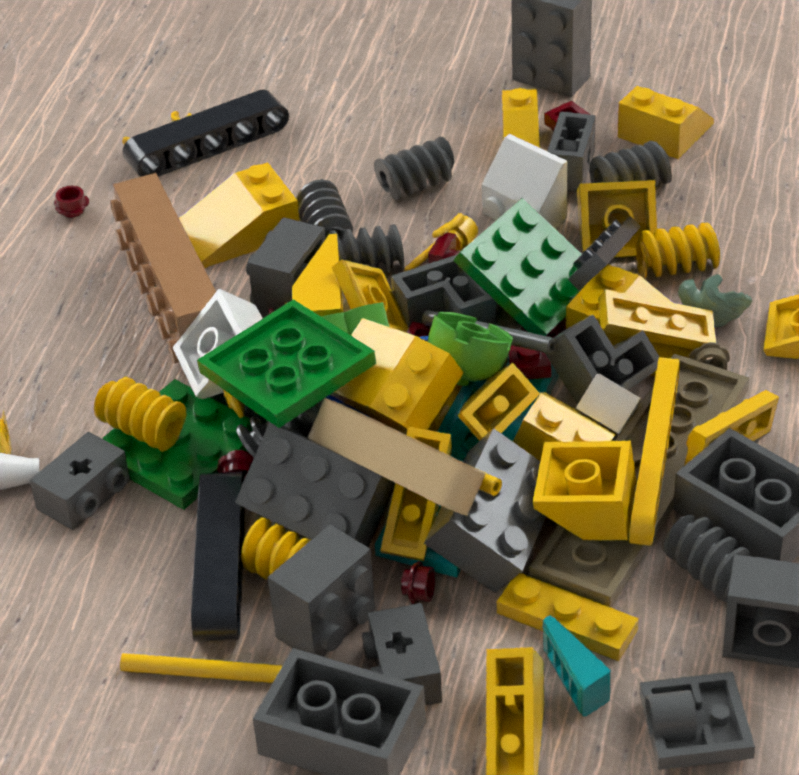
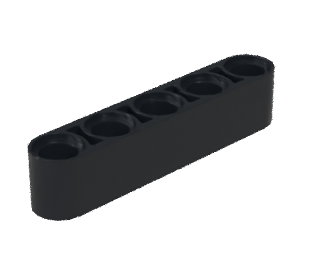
[122,89,289,177]
[191,471,245,642]

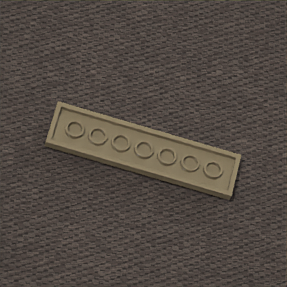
[530,354,749,608]

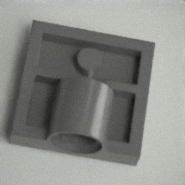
[639,671,755,770]

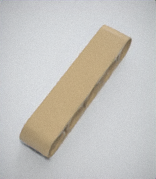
[307,398,486,516]

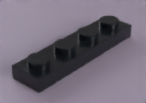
[568,216,641,290]

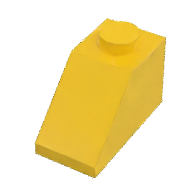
[457,363,540,441]

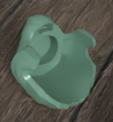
[678,274,752,327]

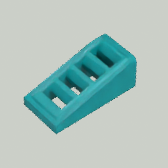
[543,615,611,717]

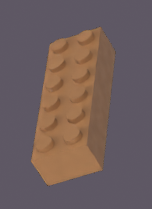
[110,173,216,376]

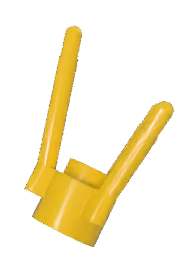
[404,213,478,272]

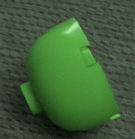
[428,312,513,386]

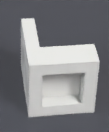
[576,374,642,435]

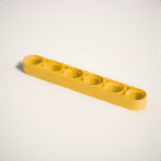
[629,357,680,546]

